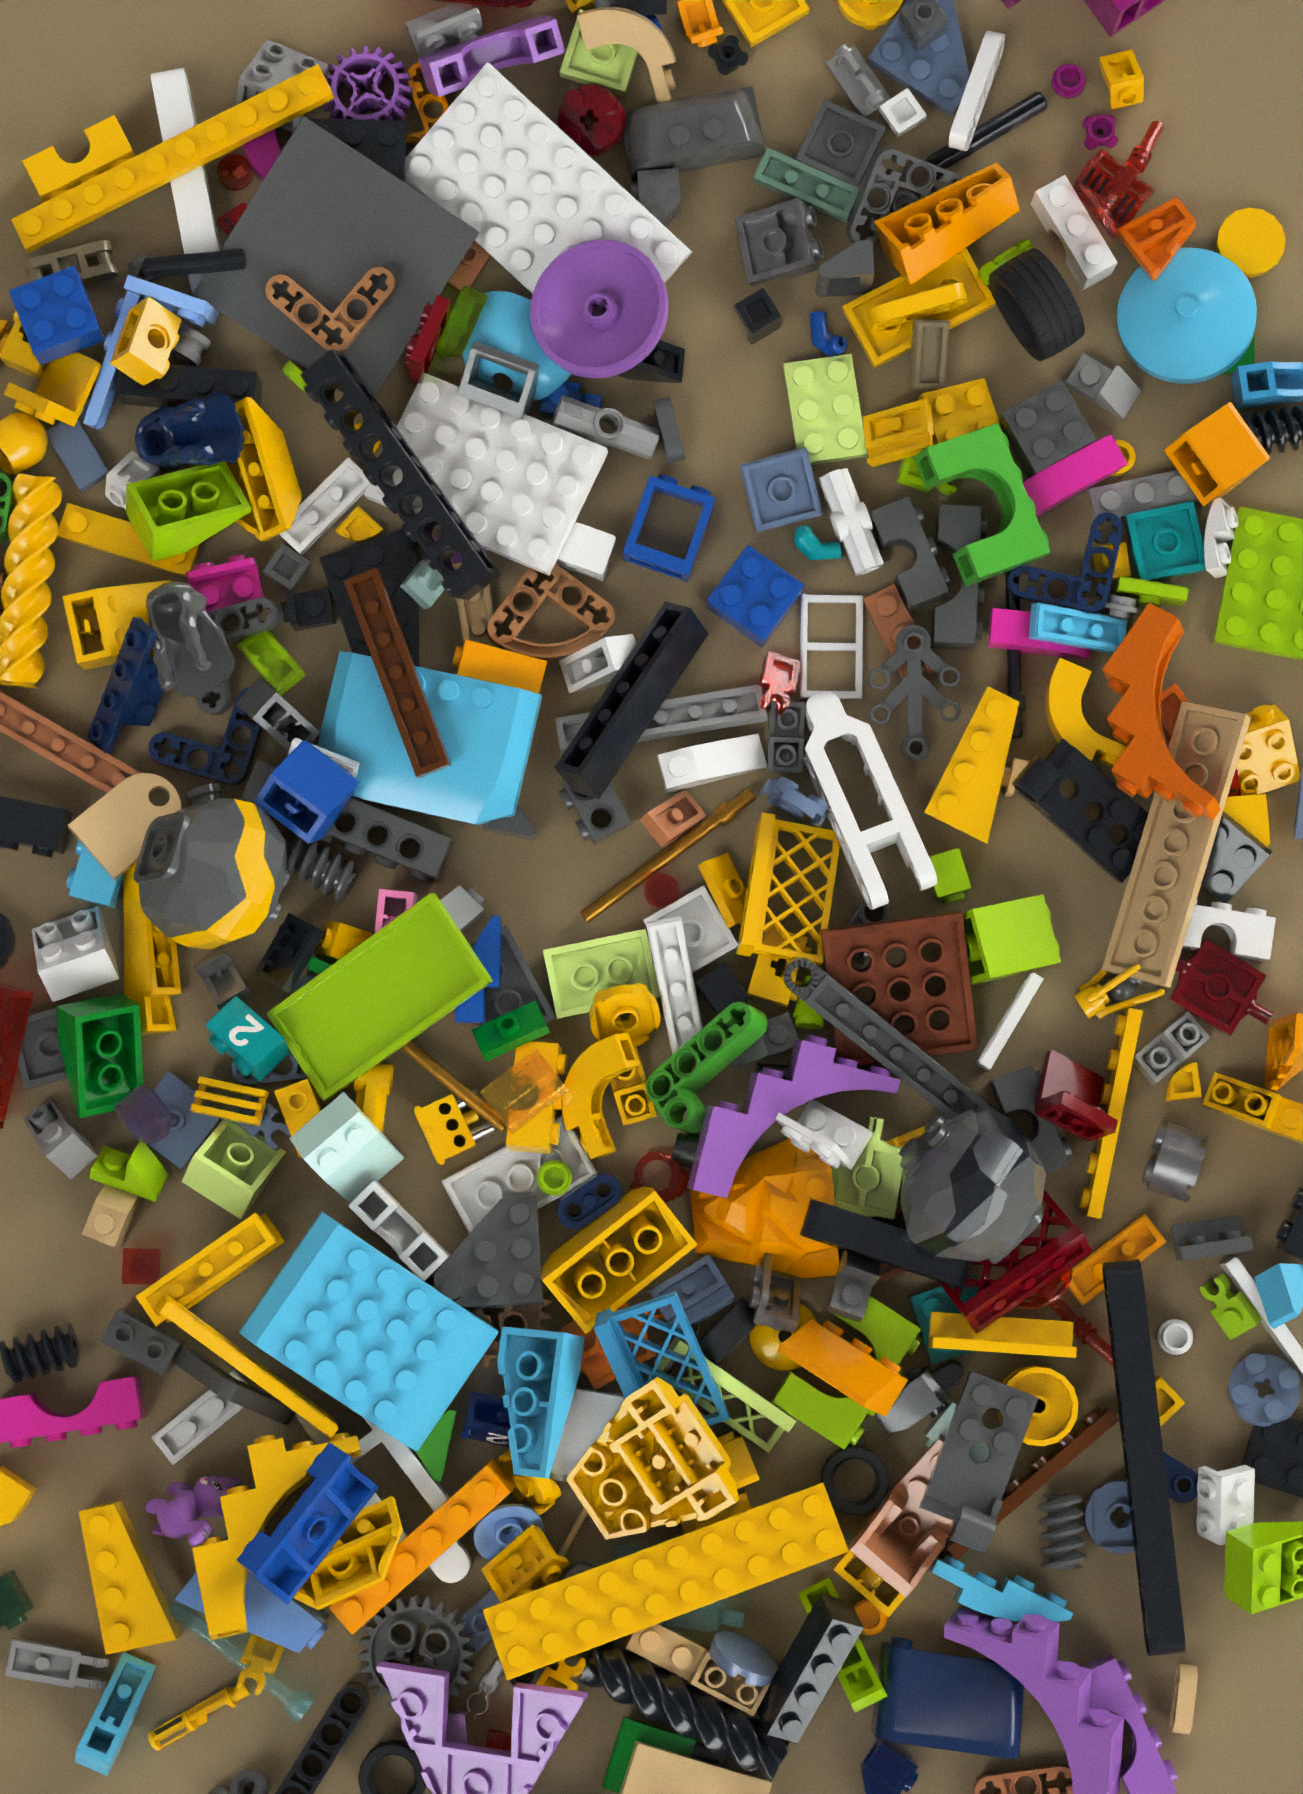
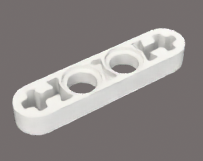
[949,30,1005,151]

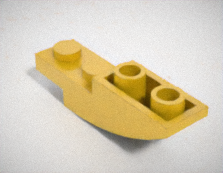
[1202,1072,1303,1144]

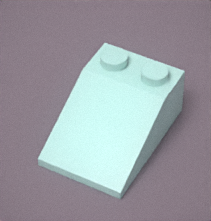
[289,1092,404,1203]

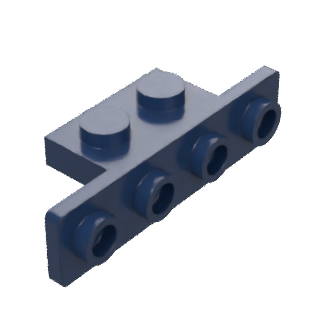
[88,617,173,754]

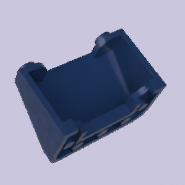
[871,1637,1024,1759]

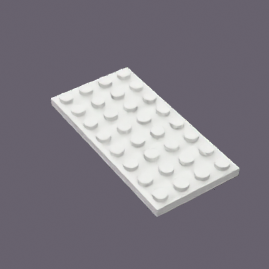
[406,62,692,315]

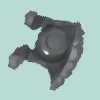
[146,582,235,697]

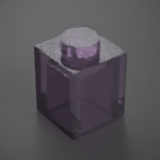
[113,1085,177,1144]

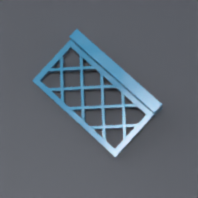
[594,1291,730,1426]

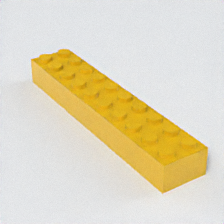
[482,1483,849,1681]

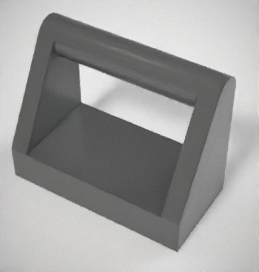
[815,240,875,297]
[458,341,540,418]

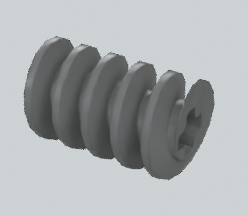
[286,836,360,904]
[1037,1493,1086,1570]

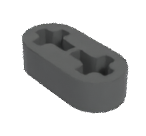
[653,396,685,463]

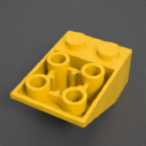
[62,580,172,671]

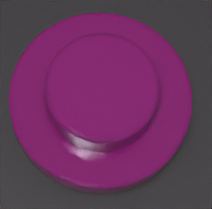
[1051,64,1086,99]

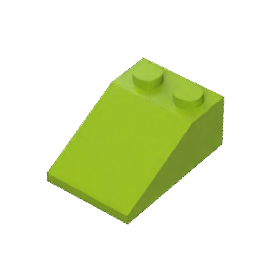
[126,461,251,562]

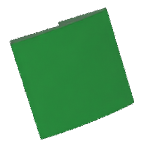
[601,1716,697,1793]

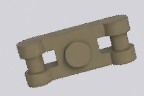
[24,240,118,284]

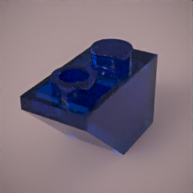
[860,1739,919,1794]

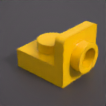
[1099,49,1144,109]

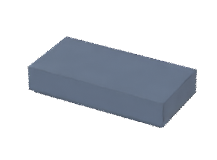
[46,420,109,492]

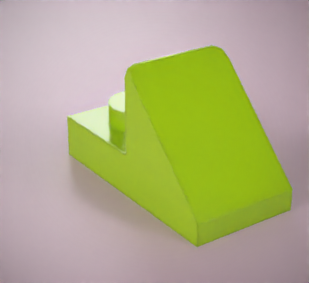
[89,1140,169,1202]

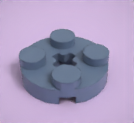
[760,776,828,828]
[1227,1353,1301,1427]
[1083,1480,1134,1554]

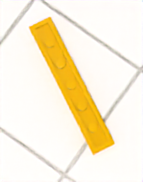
[156,1294,339,1438]

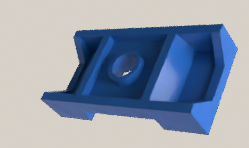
[237,1442,379,1605]

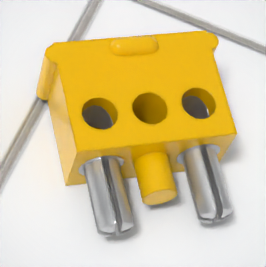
[414,1089,495,1166]

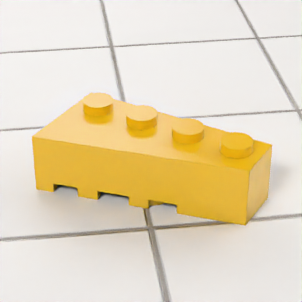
[924,686,1019,844]
[79,1500,183,1655]

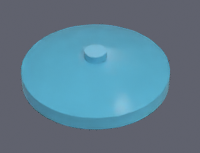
[1117,248,1257,384]

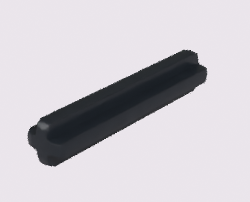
[143,249,246,279]

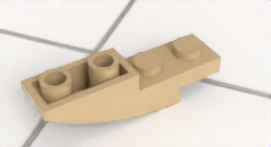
[624,1623,770,1717]

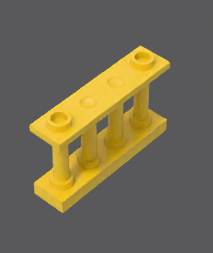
[135,1213,286,1326]

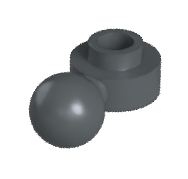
[208,1769,269,1794]

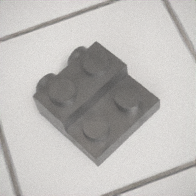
[734,198,824,286]

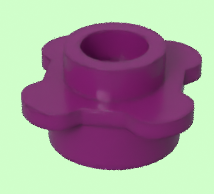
[1082,114,1118,150]

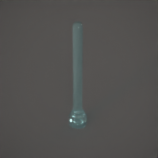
[170,1603,315,1724]

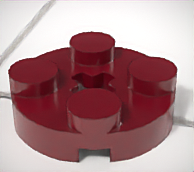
[558,85,626,156]

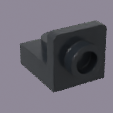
[281,588,336,631]

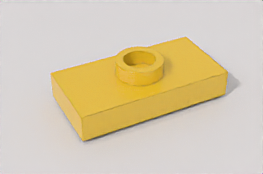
[698,853,746,928]

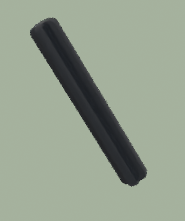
[926,92,1048,175]

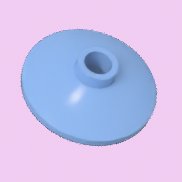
[473,1504,545,1561]

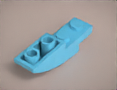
[929,1554,1073,1622]

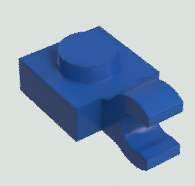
[540,381,603,416]

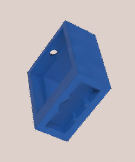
[622,474,715,582]

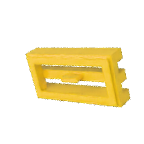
[190,1076,269,1127]

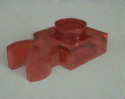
[759,651,801,715]

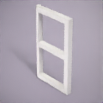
[800,593,863,700]

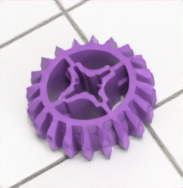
[322,45,413,121]

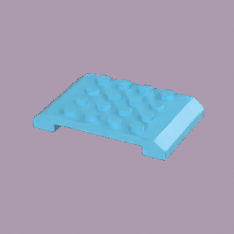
[238,1211,499,1452]

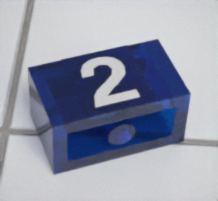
[461,1391,510,1447]

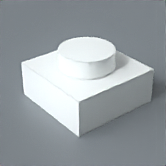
[879,88,927,138]

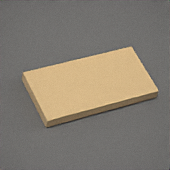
[619,1741,772,1794]

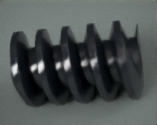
[1240,406,1303,455]
[0,1323,79,1383]

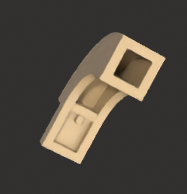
[577,7,676,103]

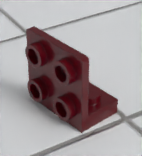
[1034,1050,1118,1142]

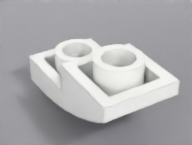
[1204,497,1239,579]

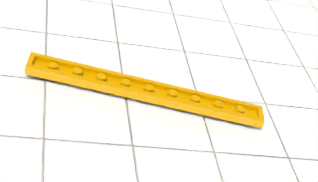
[11,64,335,253]

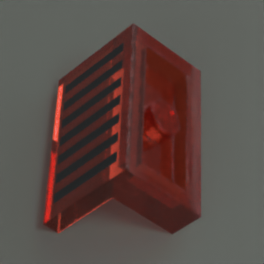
[1072,149,1155,229]

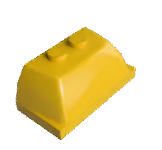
[540,1186,698,1334]

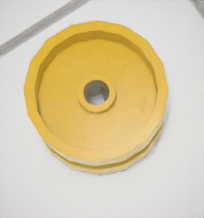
[995,1364,1079,1446]

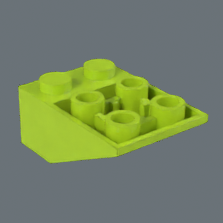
[1224,1521,1303,1615]

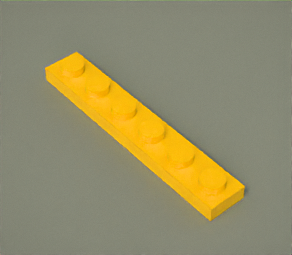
[1079,1008,1143,1219]

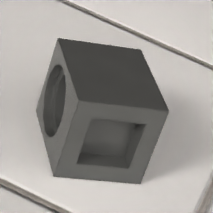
[897,0,948,52]

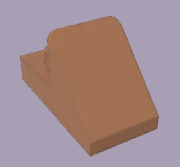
[640,789,707,848]

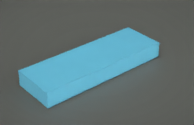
[1028,602,1128,654]

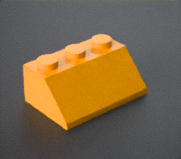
[778,1319,908,1417]

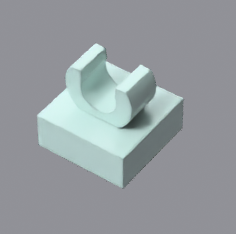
[400,560,445,610]

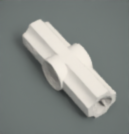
[819,468,884,576]

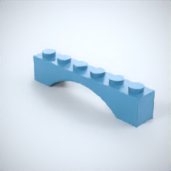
[1230,361,1303,410]

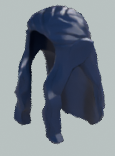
[134,392,245,469]

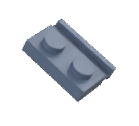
[649,1254,737,1337]

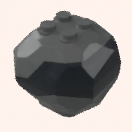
[899,1108,1046,1264]

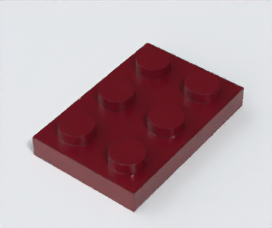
[405,294,450,385]

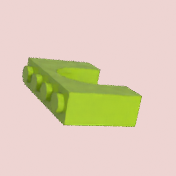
[771,1296,922,1450]

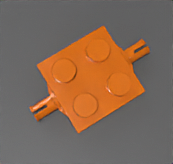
[560,1302,664,1391]

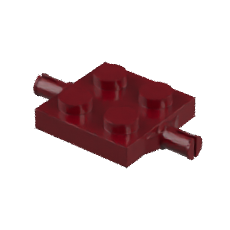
[1168,939,1273,1036]

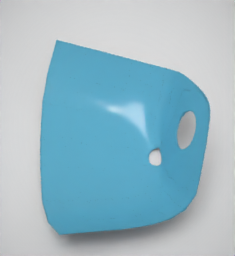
[462,291,571,400]

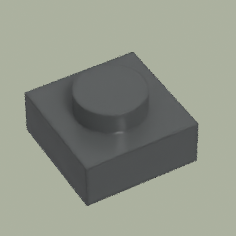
[262,543,312,591]

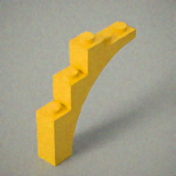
[192,1433,361,1640]

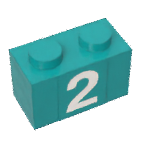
[205,996,290,1082]

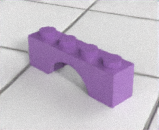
[418,14,565,97]
[1081,1653,1178,1794]

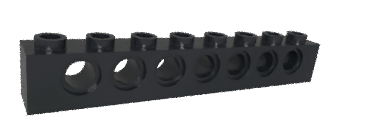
[300,349,501,600]

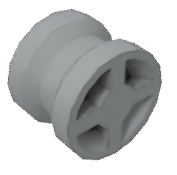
[171,325,211,367]

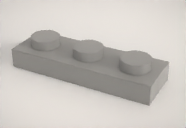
[1087,470,1198,523]

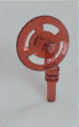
[1073,121,1164,239]
[1017,1252,1113,1367]

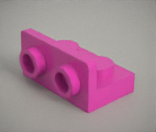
[186,555,265,612]

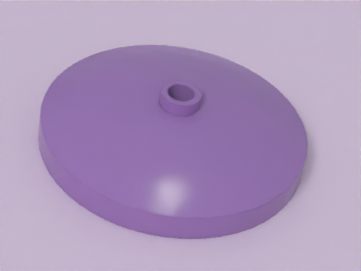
[530,240,669,378]

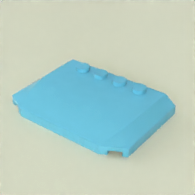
[317,651,542,825]

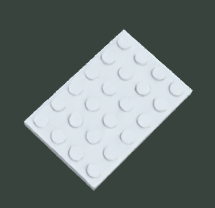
[364,373,608,576]

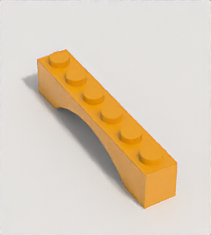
[328,1458,517,1635]

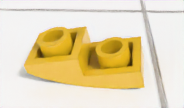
[610,1047,657,1126]

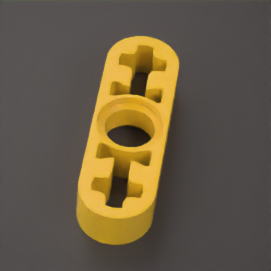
[867,283,968,330]

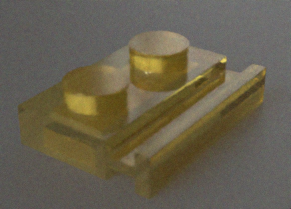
[480,1049,569,1134]

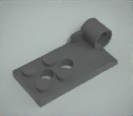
[919,1371,1039,1553]

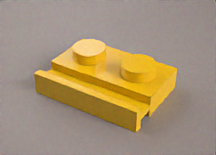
[863,399,935,467]

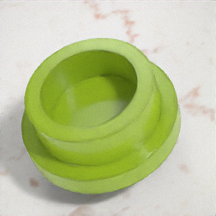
[537,1160,572,1196]

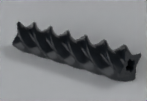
[578,1641,790,1782]

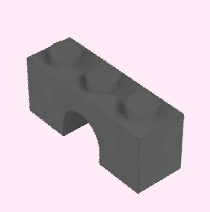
[869,496,951,612]
[989,1066,1072,1174]

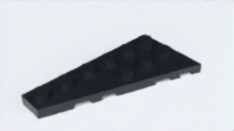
[319,529,420,667]

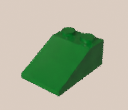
[56,993,144,1118]

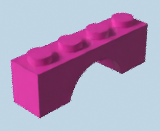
[0,1375,146,1448]

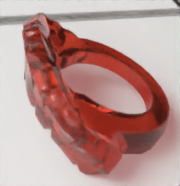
[629,1152,689,1203]

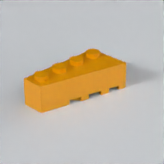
[874,162,1020,285]

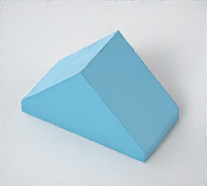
[1254,1263,1303,1329]

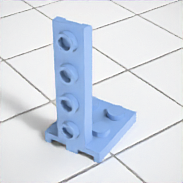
[82,275,219,430]

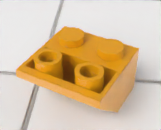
[1164,402,1271,507]

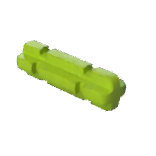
[978,239,1035,285]

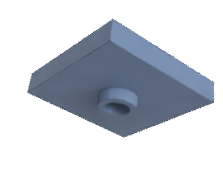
[739,447,823,533]
[126,1071,222,1170]

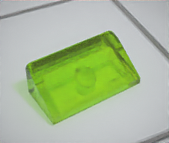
[436,285,487,359]

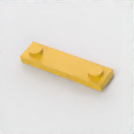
[58,503,200,577]

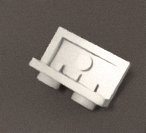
[1196,1465,1255,1545]

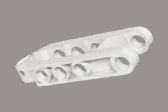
[803,691,937,910]
[295,1413,471,1583]

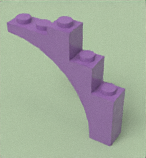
[687,1035,900,1198]
[944,1608,1124,1794]

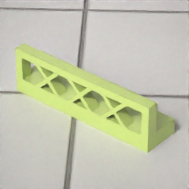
[657,1337,797,1453]

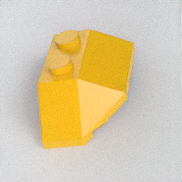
[225,397,302,541]
[293,1496,403,1610]

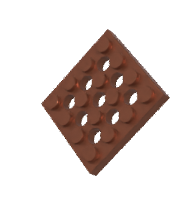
[821,910,978,1066]

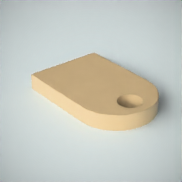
[68,773,181,880]

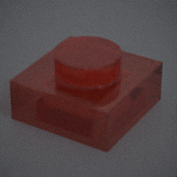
[122,1248,161,1285]

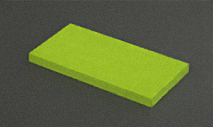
[266,893,493,1101]

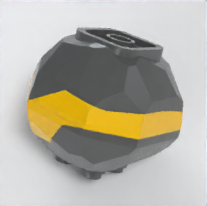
[134,798,290,949]

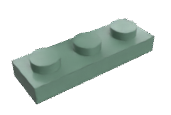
[753,147,860,224]

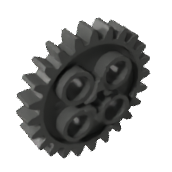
[358,1593,476,1707]

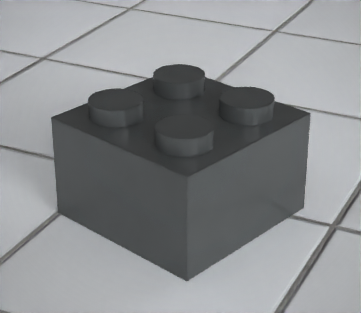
[999,380,1096,478]

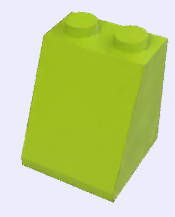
[963,894,1061,986]

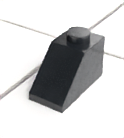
[617,340,685,383]

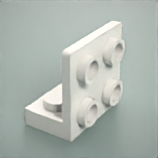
[775,1099,873,1170]

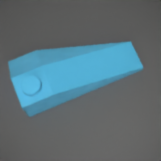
[497,1327,585,1479]

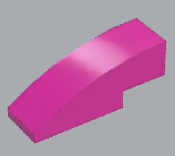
[1022,434,1129,518]
[987,608,1090,660]

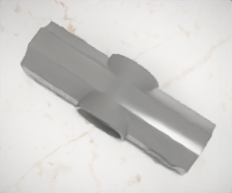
[552,395,660,460]

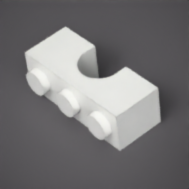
[1031,175,1118,291]
[1182,900,1276,962]
[348,1181,450,1282]

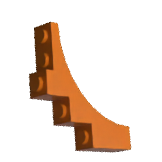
[1102,602,1221,821]

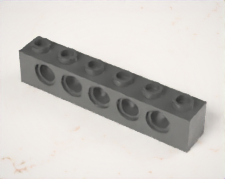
[241,760,454,883]

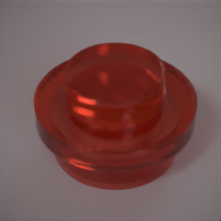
[644,873,679,908]

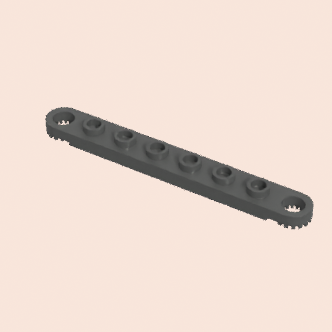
[783,957,1001,1119]

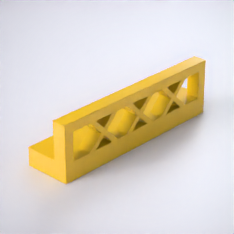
[928,1312,1077,1358]

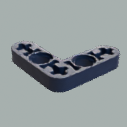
[1007,513,1123,613]
[148,687,263,786]

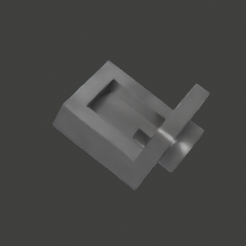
[193,948,251,1010]

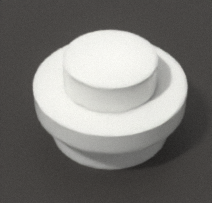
[1157,1319,1193,1355]

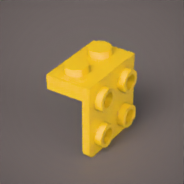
[4,352,101,427]
[1236,704,1300,796]

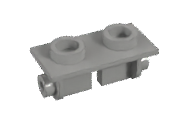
[825,44,891,118]

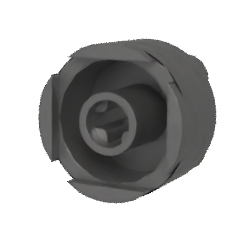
[1141,1122,1209,1203]

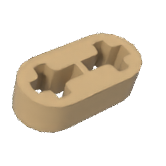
[1169,1663,1198,1735]

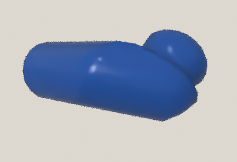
[810,311,847,357]

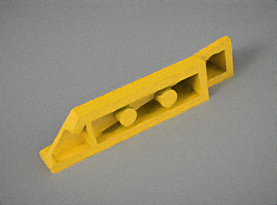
[123,862,181,1035]

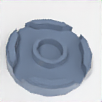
[709,1631,778,1687]

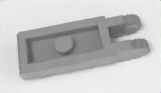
[4,1638,110,1690]

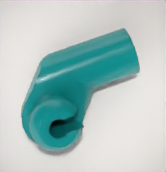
[793,525,841,561]

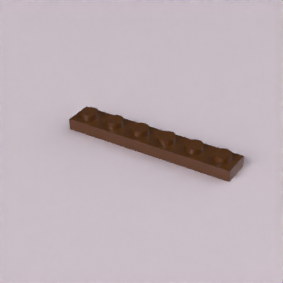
[344,568,452,778]
[945,1407,1120,1560]

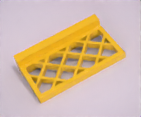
[736,812,840,966]

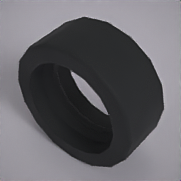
[698,1297,757,1364]
[820,1445,889,1515]
[358,1739,426,1794]

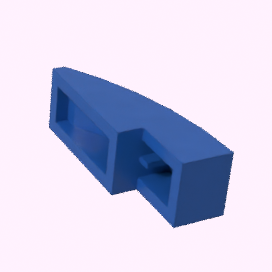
[455,916,502,1024]

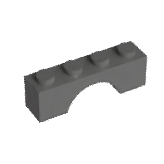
[931,504,987,650]

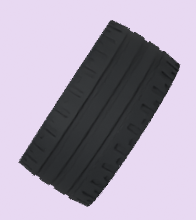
[989,248,1085,361]

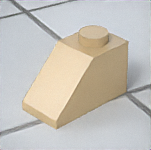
[82,1184,142,1247]

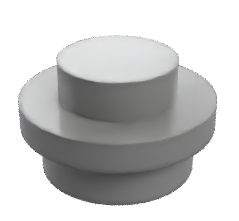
[1104,594,1138,619]

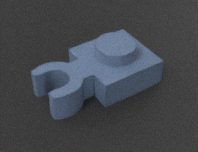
[230,1095,291,1151]

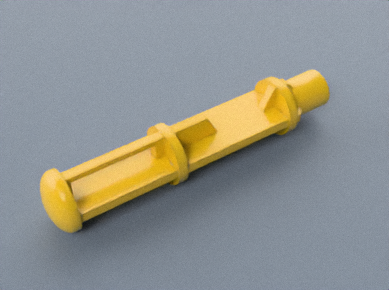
[148,1681,251,1751]

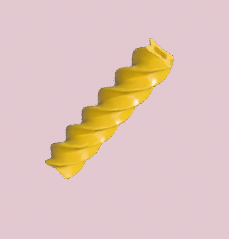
[0,474,62,689]

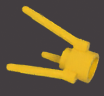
[1073,964,1165,1020]

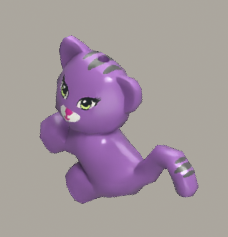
[145,1475,242,1547]

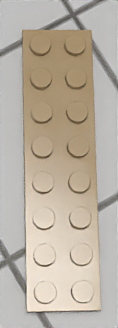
[1102,701,1251,988]

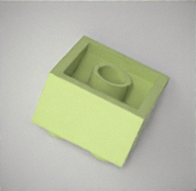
[181,1119,286,1219]

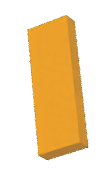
[1060,1213,1167,1306]

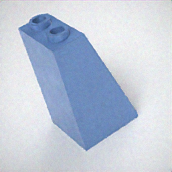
[175,1536,329,1653]

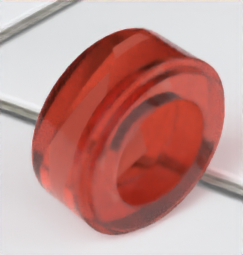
[217,154,252,191]

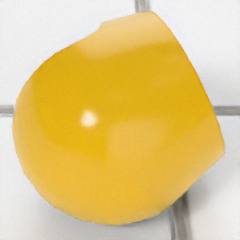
[0,412,48,475]

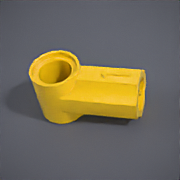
[354,1063,394,1132]

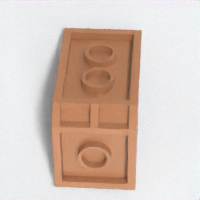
[850,1434,953,1598]

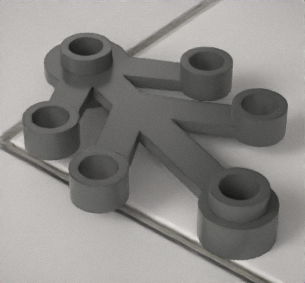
[869,625,961,761]

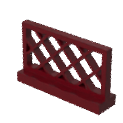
[937,1189,1092,1334]

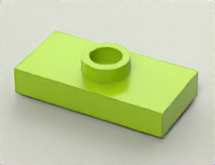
[1113,576,1189,607]
[236,631,306,696]

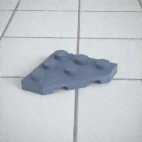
[867,0,970,118]

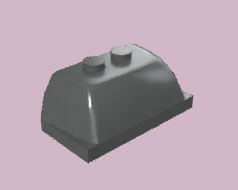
[623,86,766,181]

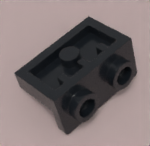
[254,913,325,994]

